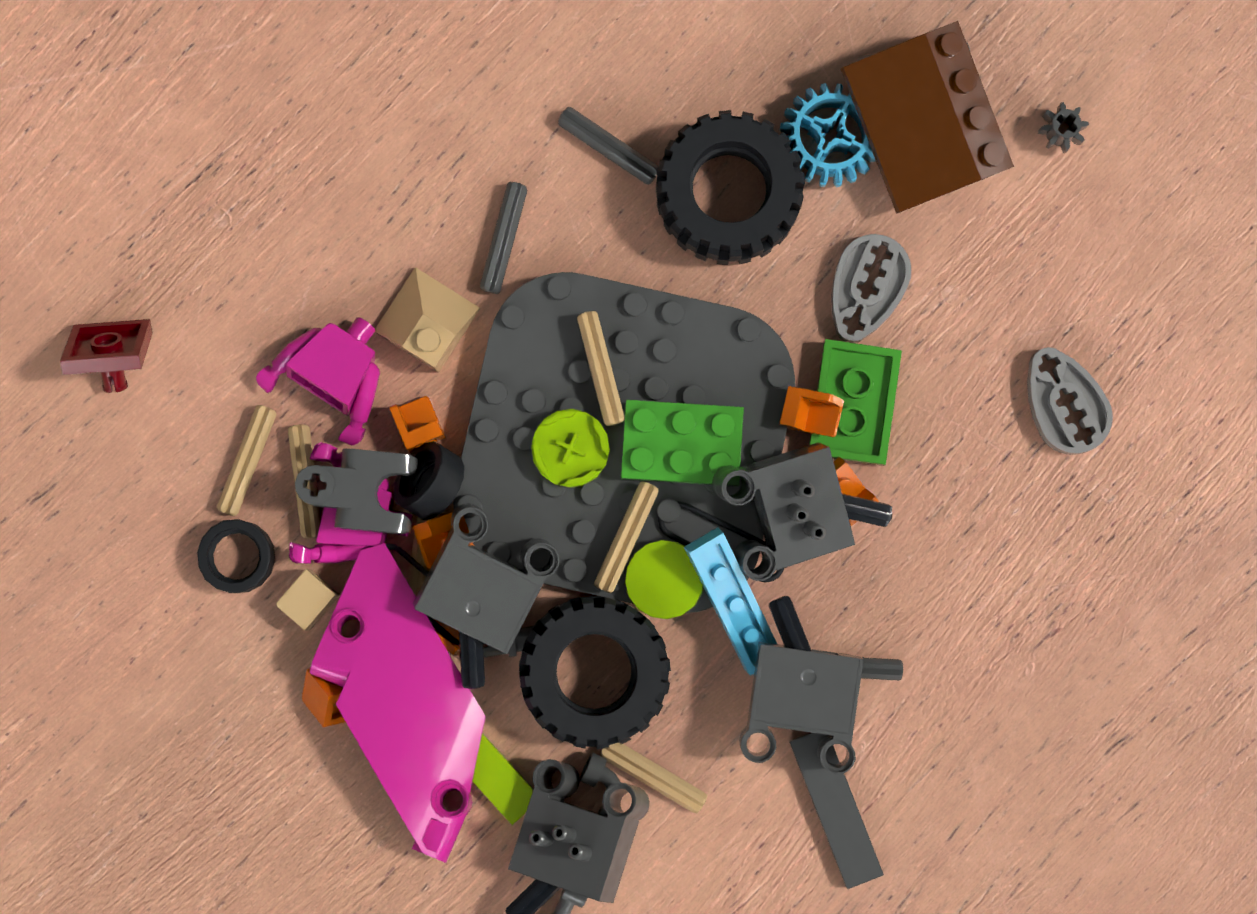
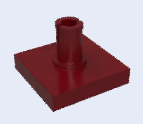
[60,319,153,393]

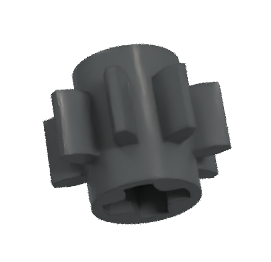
[1038,102,1089,153]

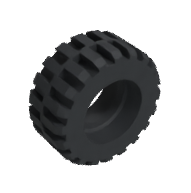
[656,110,805,265]
[519,596,671,749]

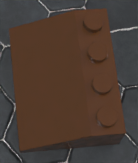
[840,21,1014,214]

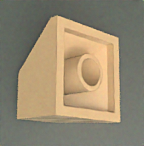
[375,267,480,373]

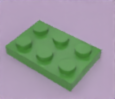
[809,339,902,466]
[621,400,744,486]

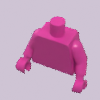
[256,317,380,446]
[289,442,413,564]

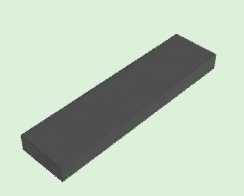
[789,732,884,889]

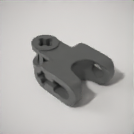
[295,448,418,534]

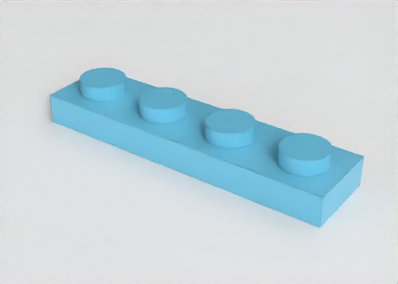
[684,527,777,676]

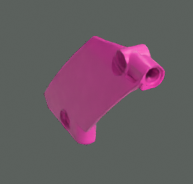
[310,543,486,863]

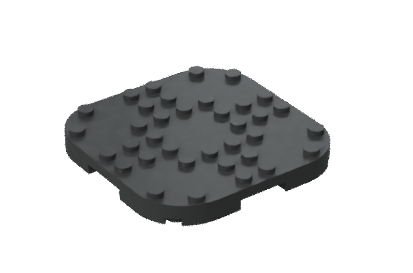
[453,272,795,613]

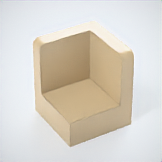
[276,569,340,630]

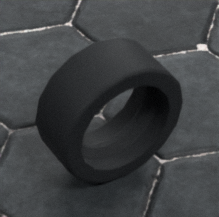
[393,441,465,520]
[197,519,275,593]

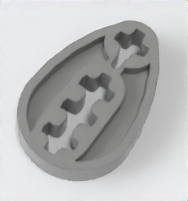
[831,234,911,343]
[1027,347,1113,455]

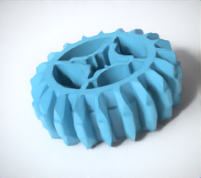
[779,83,876,187]

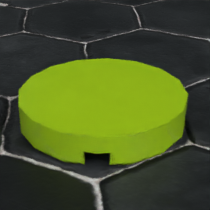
[531,409,610,488]
[625,540,704,619]

